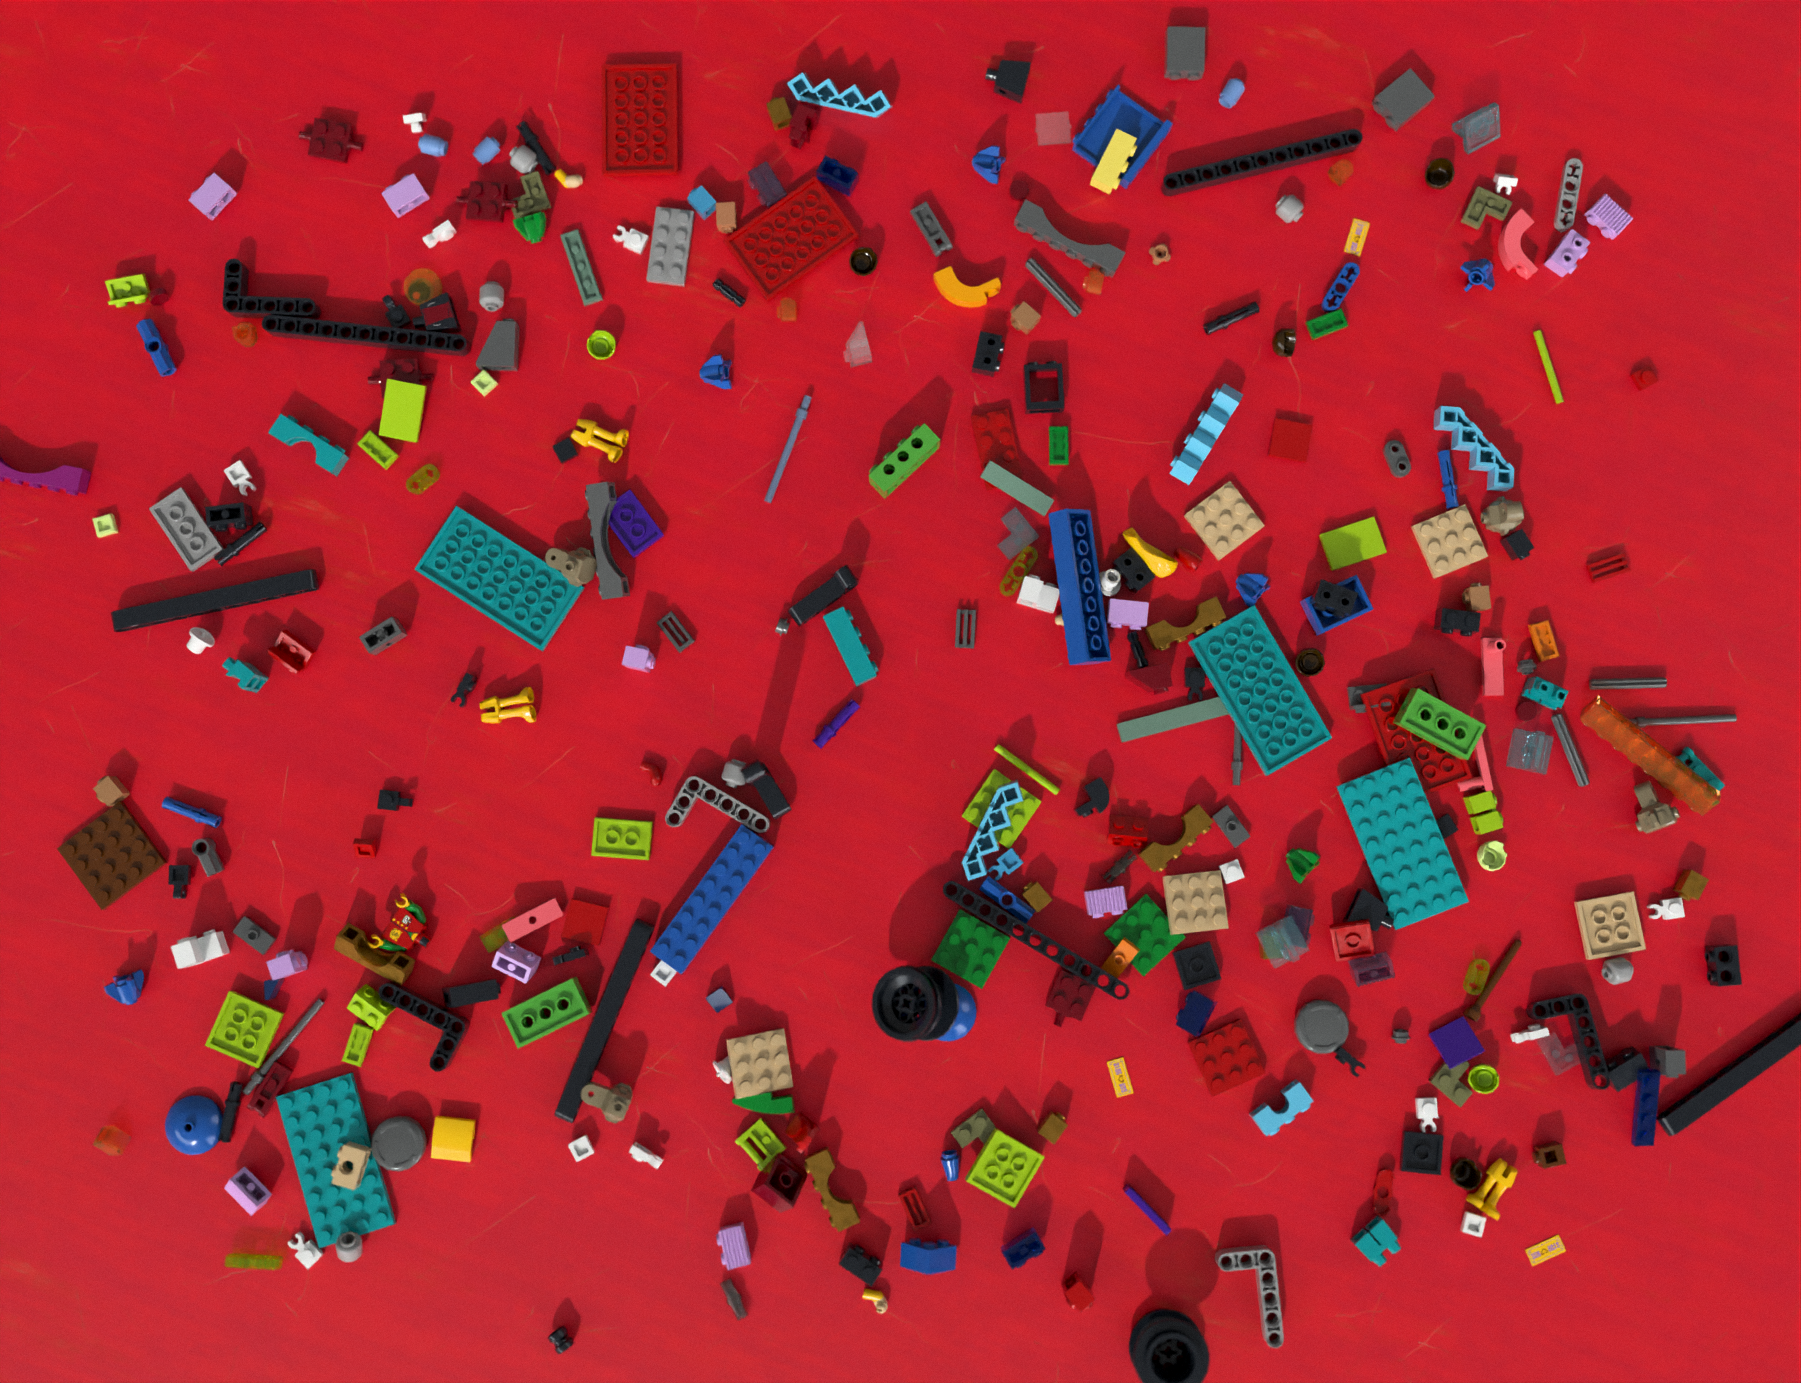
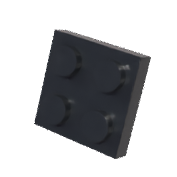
[1172,941,1222,990]
[1399,1130,1444,1175]

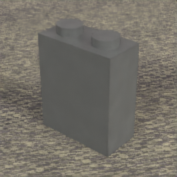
[1164,26,1205,81]
[1372,68,1435,131]

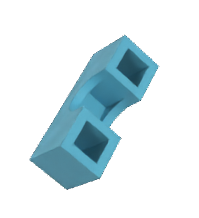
[1249,1079,1313,1136]

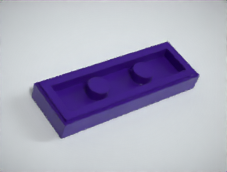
[1123,1184,1171,1236]

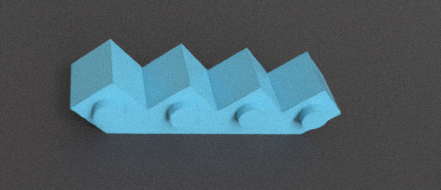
[787,72,893,118]
[1169,383,1243,485]
[1433,406,1514,492]
[962,780,1023,881]

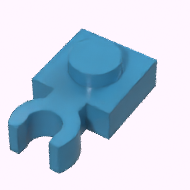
[988,848,1024,880]

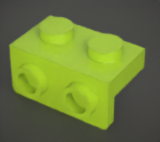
[105,273,150,307]
[347,984,396,1031]

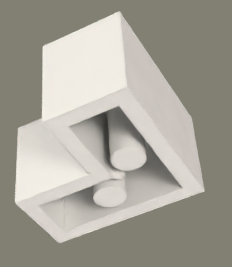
[1016,574,1059,614]
[171,929,230,969]

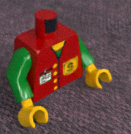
[368,893,432,951]

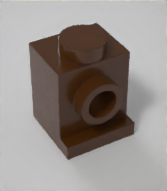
[1532,1141,1567,1169]

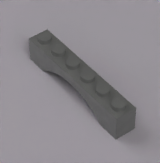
[1014,200,1126,278]
[585,482,630,600]

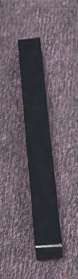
[1161,129,1363,196]
[262,315,471,356]
[111,569,319,632]
[943,881,1129,1000]
[554,918,655,1123]
[1656,1013,1801,1136]

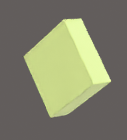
[471,369,498,397]
[93,513,118,538]

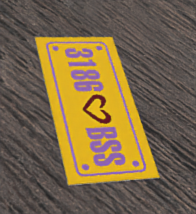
[1344,218,1370,256]
[1107,1057,1134,1098]
[1525,1234,1566,1266]

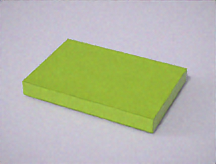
[379,379,427,443]
[1319,517,1387,571]
[591,817,653,860]

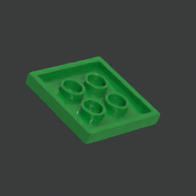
[1104,894,1186,977]
[931,909,1010,989]

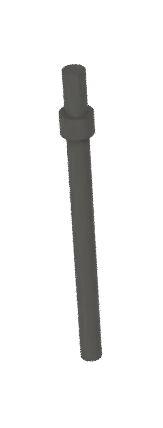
[1619,714,1737,728]
[1231,723,1243,785]
[242,998,325,1095]

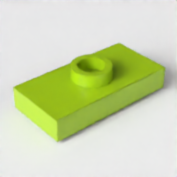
[357,430,399,470]
[342,1023,374,1067]

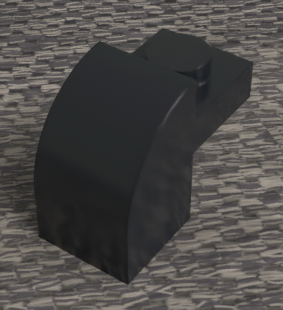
[1074,777,1109,818]

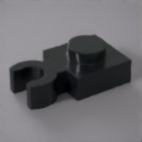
[1184,667,1205,701]
[553,946,589,965]

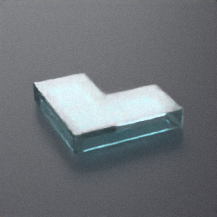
[997,507,1039,560]
[1536,1031,1580,1076]

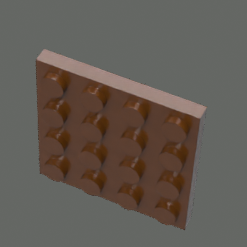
[57,802,167,910]

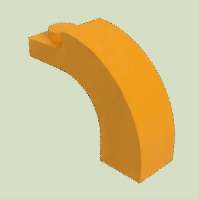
[933,266,1001,307]

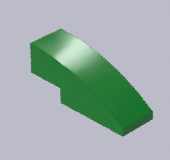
[732,1092,795,1114]

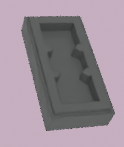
[1211,805,1251,848]
[233,916,277,955]

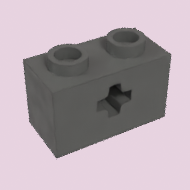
[359,617,408,655]
[1649,1046,1686,1078]

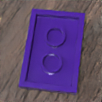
[609,490,664,558]

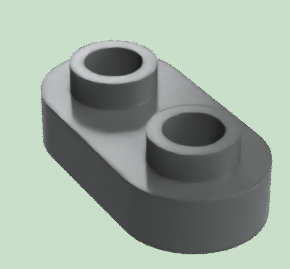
[1383,440,1411,478]

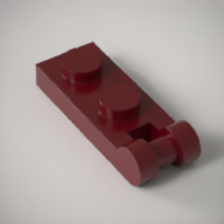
[247,1060,294,1118]

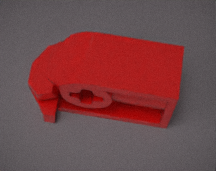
[785,1111,820,1153]

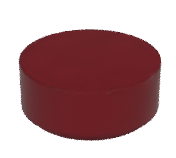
[1009,180,1028,201]
[148,288,169,305]
[1515,702,1537,721]

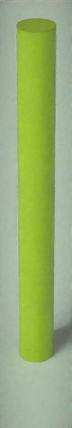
[1533,330,1564,404]
[994,744,1060,795]

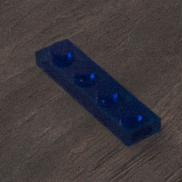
[1631,1069,1661,1146]

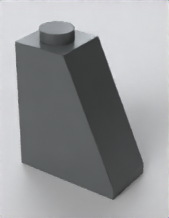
[476,318,520,371]

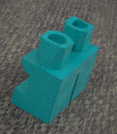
[222,657,269,693]
[1521,676,1569,710]
[1350,1215,1401,1267]

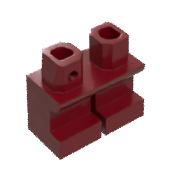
[789,103,818,150]

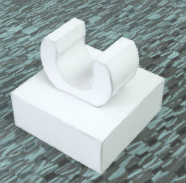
[403,113,426,133]
[1493,173,1518,194]

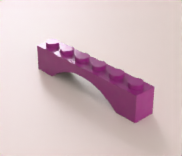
[0,456,91,496]

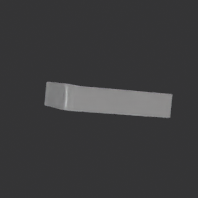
[665,776,770,833]
[1215,1245,1284,1348]

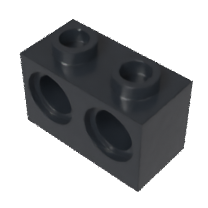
[1704,944,1742,987]

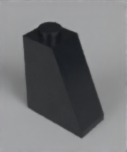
[442,979,501,1008]

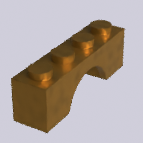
[1145,596,1226,651]
[1138,804,1213,872]
[334,923,415,986]
[804,1146,860,1232]

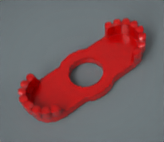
[1373,1169,1395,1217]

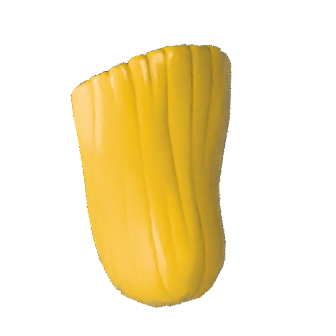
[1123,528,1178,578]

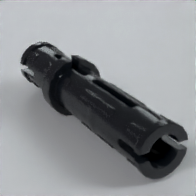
[516,121,557,175]
[1203,301,1259,335]
[214,521,268,566]
[218,1081,243,1143]

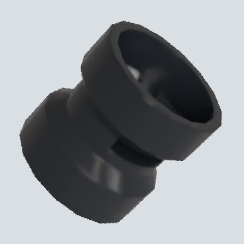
[547,1326,575,1355]

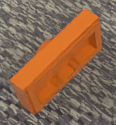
[1528,620,1559,662]
[1101,937,1140,978]

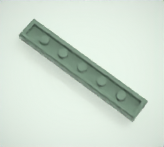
[1116,697,1229,743]

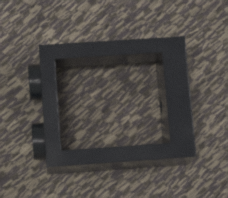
[1023,361,1064,414]

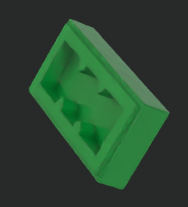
[1305,308,1349,340]
[1049,426,1069,465]

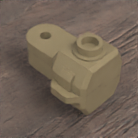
[1480,496,1524,536]
[545,547,597,587]
[1633,780,1680,833]
[581,1082,633,1123]

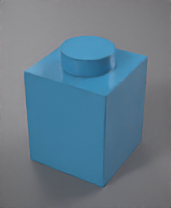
[687,185,717,220]

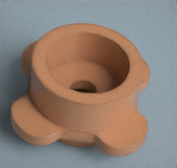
[1149,244,1171,265]

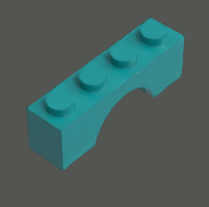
[268,414,349,476]

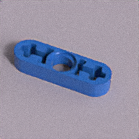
[1321,262,1360,313]

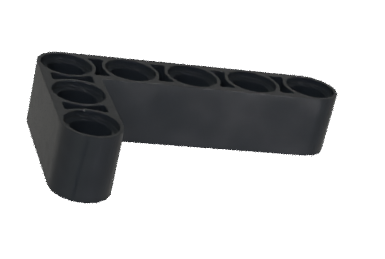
[223,259,321,319]
[740,759,792,820]
[378,982,470,1072]
[1526,994,1610,1090]

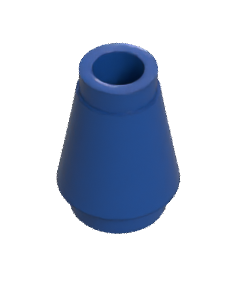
[940,1150,959,1181]

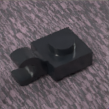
[382,295,412,328]
[451,673,477,708]
[377,790,413,811]
[168,865,191,899]
[1333,1047,1366,1077]

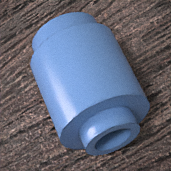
[1219,78,1245,108]
[418,134,448,157]
[472,136,500,165]

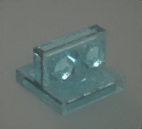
[1452,102,1501,154]
[1506,729,1554,775]
[1256,915,1309,968]

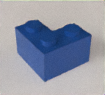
[900,1238,957,1275]

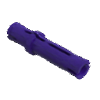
[812,699,860,749]

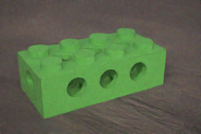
[868,423,940,499]
[1393,688,1486,760]
[501,976,593,1048]

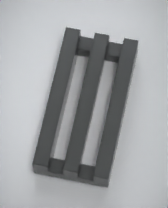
[955,609,976,649]
[656,611,695,653]

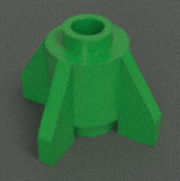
[513,212,546,244]
[1286,848,1320,884]

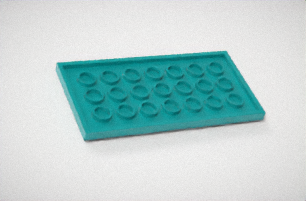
[414,506,585,651]
[1188,605,1332,776]
[1336,757,1469,930]
[276,1072,396,1248]

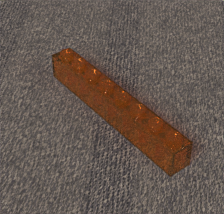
[1580,695,1721,816]

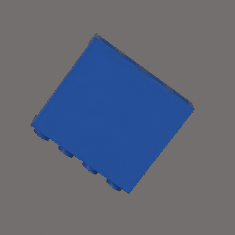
[1072,84,1173,189]

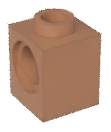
[716,202,737,233]

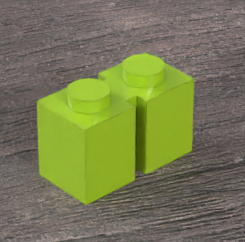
[1463,790,1503,834]

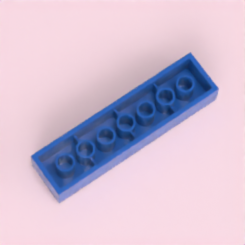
[1049,509,1111,665]
[650,824,774,974]

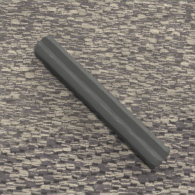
[1025,258,1082,317]
[1589,677,1667,690]
[1551,713,1590,787]

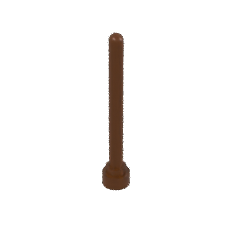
[1463,939,1522,1022]

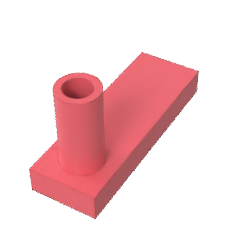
[1480,638,1506,696]
[1457,735,1494,792]

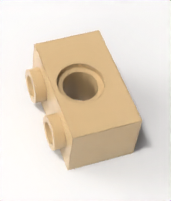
[331,1141,372,1190]

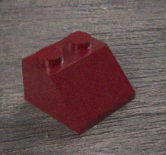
[1125,663,1173,695]
[751,1152,808,1213]

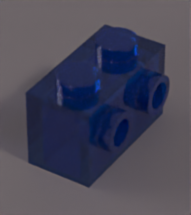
[816,155,859,197]
[1175,990,1218,1037]
[1001,1227,1046,1270]

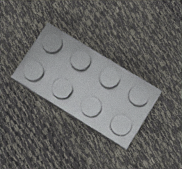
[646,207,694,286]
[149,487,224,572]

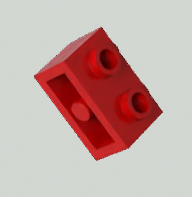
[1061,1271,1095,1312]

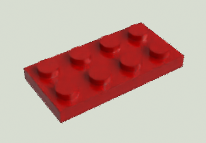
[971,409,1024,491]

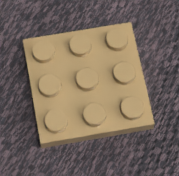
[1184,481,1265,561]
[1411,505,1488,579]
[1162,870,1229,935]
[1574,891,1646,960]
[726,1028,793,1099]

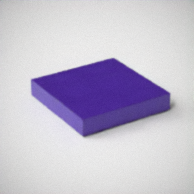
[1428,1016,1485,1070]

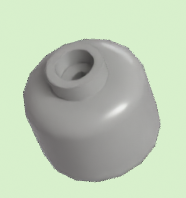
[509,145,538,174]
[1275,194,1304,223]
[479,281,504,311]
[721,759,747,788]
[1602,957,1634,985]
[335,1232,363,1262]

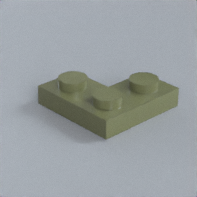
[511,171,552,219]
[1460,186,1512,230]
[1428,1061,1473,1108]
[951,1108,997,1148]

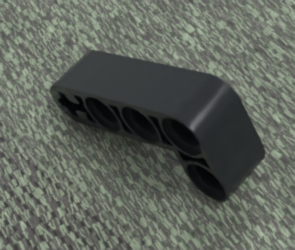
[788,565,859,627]

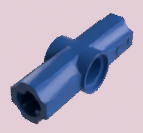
[136,318,177,377]
[979,876,1035,924]

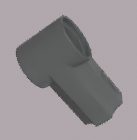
[192,838,225,877]

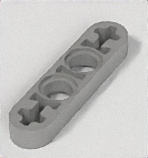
[1554,158,1583,232]

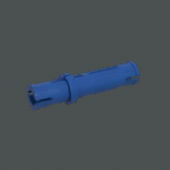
[1437,450,1459,509]
[162,796,222,828]

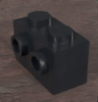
[972,331,1005,377]
[205,502,253,532]
[1112,547,1155,593]
[1310,579,1358,618]
[1434,608,1481,637]
[1605,1046,1651,1092]
[839,1242,883,1287]

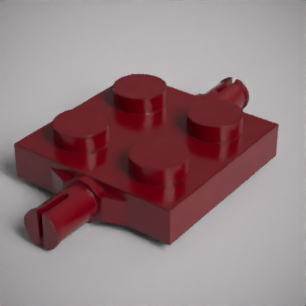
[299,118,363,164]
[456,181,518,223]
[368,358,434,399]
[1045,965,1096,1027]

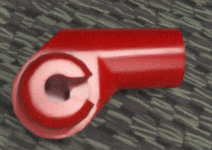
[639,761,663,786]

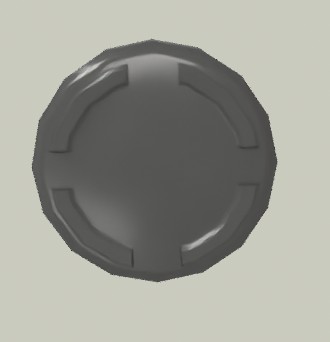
[1294,999,1349,1054]
[371,1115,427,1171]

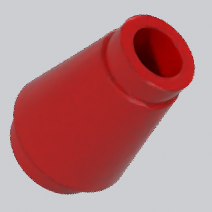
[1174,546,1203,572]

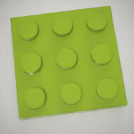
[962,769,1042,849]
[205,990,285,1068]
[965,1128,1045,1208]

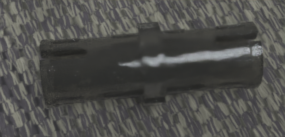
[1101,849,1138,885]
[720,1278,748,1320]

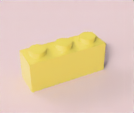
[1090,129,1138,194]

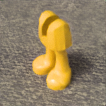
[571,419,629,463]
[479,687,537,723]
[1466,1158,1518,1220]

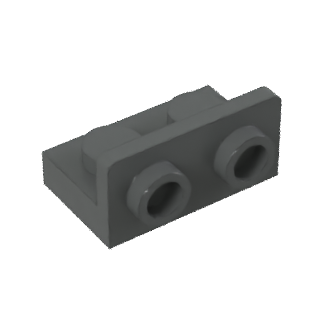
[1347,683,1391,713]

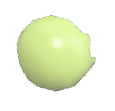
[1477,840,1507,871]

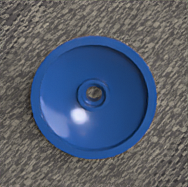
[918,983,976,1041]
[165,1095,223,1155]

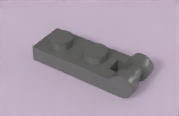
[910,202,953,257]

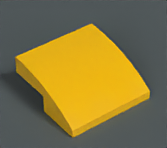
[431,1116,475,1162]

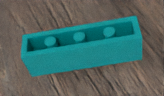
[823,607,879,687]

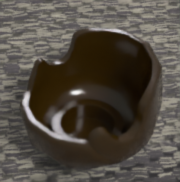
[1424,158,1455,190]
[849,247,878,276]
[1272,328,1296,357]
[1295,648,1325,677]
[1449,1157,1482,1190]

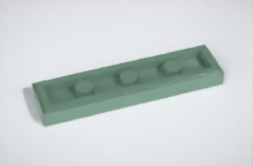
[560,229,603,306]
[980,460,1054,516]

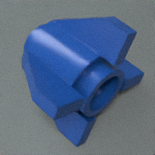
[972,145,1006,184]
[1460,258,1495,292]
[700,354,732,389]
[1235,573,1270,607]
[104,969,144,1005]

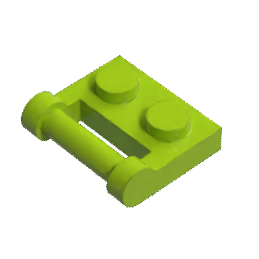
[735,1118,786,1171]

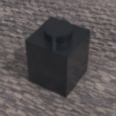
[1500,529,1534,561]

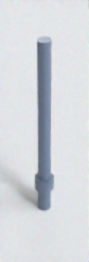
[764,395,812,503]

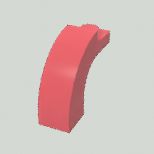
[1498,208,1538,280]

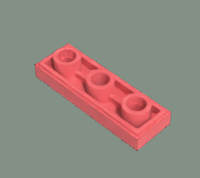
[502,898,563,942]

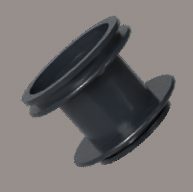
[872,965,959,1042]
[1129,1309,1210,1383]

